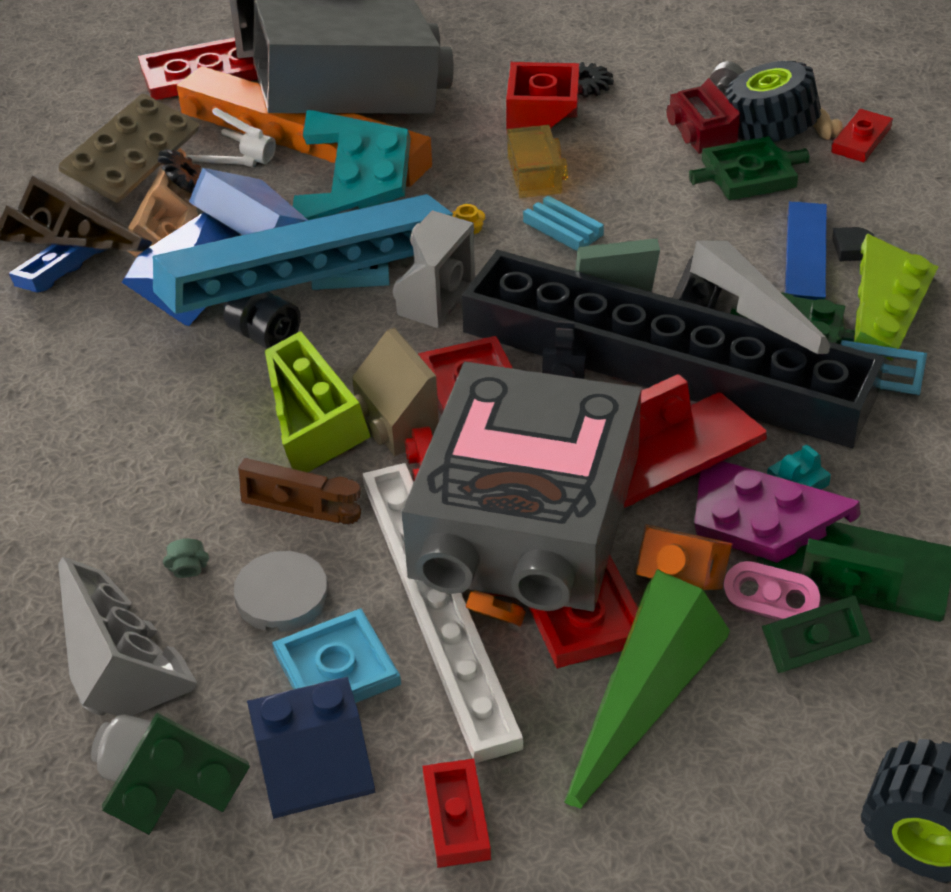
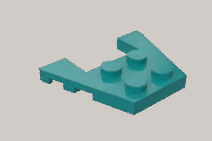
[292,110,411,220]

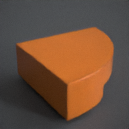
[466,590,526,627]

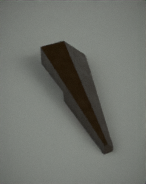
[0,175,152,252]

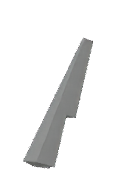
[690,240,830,354]

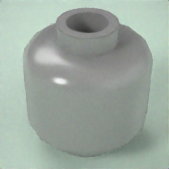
[91,714,151,782]

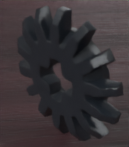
[579,62,614,98]
[157,149,201,193]

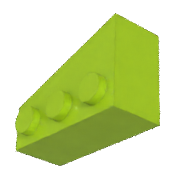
[265,331,371,472]

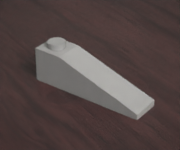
[58,557,197,716]

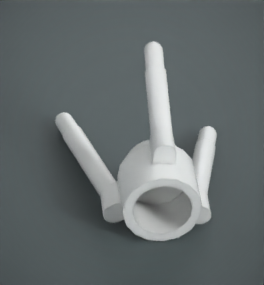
[187,108,276,168]

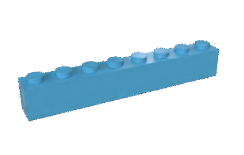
[153,194,453,314]

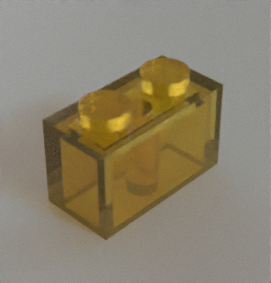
[507,125,568,198]

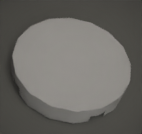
[234,551,328,632]

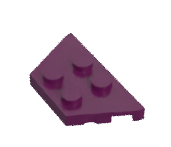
[694,461,861,562]

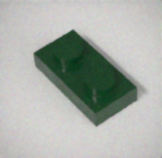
[761,595,872,673]

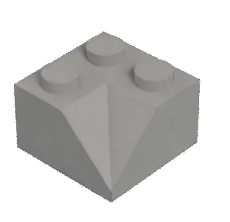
[393,210,475,328]

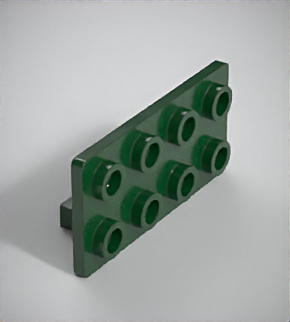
[756,522,951,622]

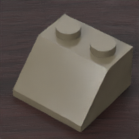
[352,327,439,457]

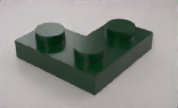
[102,713,250,835]

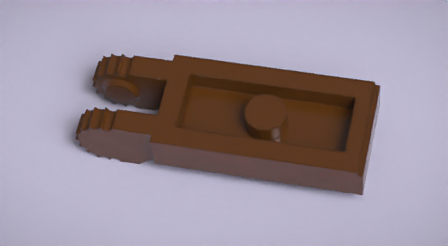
[238,458,361,525]

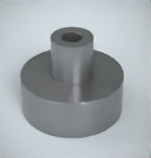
[710,61,744,97]

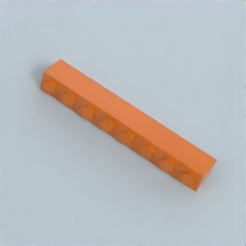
[177,66,432,187]

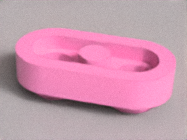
[724,561,820,620]

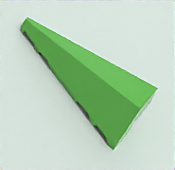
[564,569,730,809]

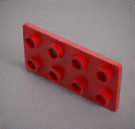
[624,374,767,508]

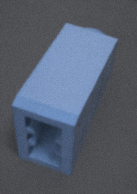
[189,168,309,235]

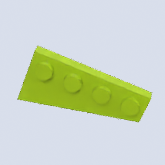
[854,233,938,361]

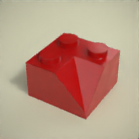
[506,62,579,136]

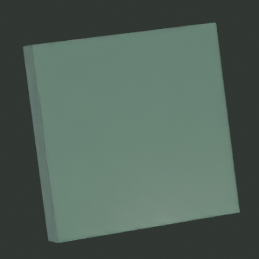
[575,238,660,292]

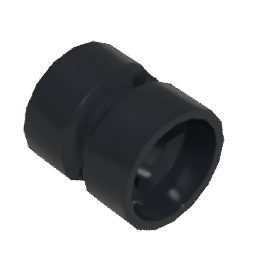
[224,291,301,349]

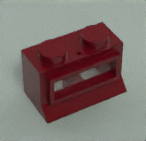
[666,78,740,154]

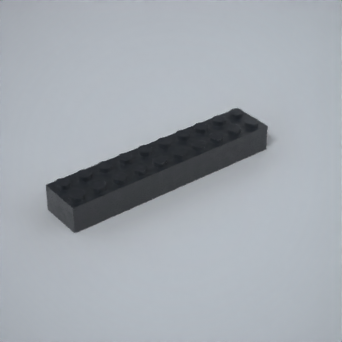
[462,249,885,449]

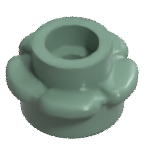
[163,538,209,578]

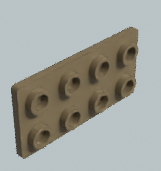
[59,94,199,203]

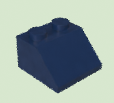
[247,676,376,819]

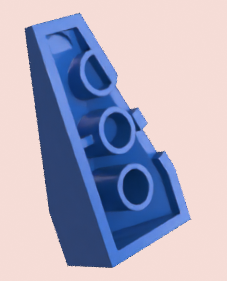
[122,212,240,326]

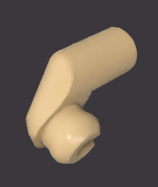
[813,107,843,140]

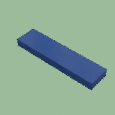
[784,201,827,300]

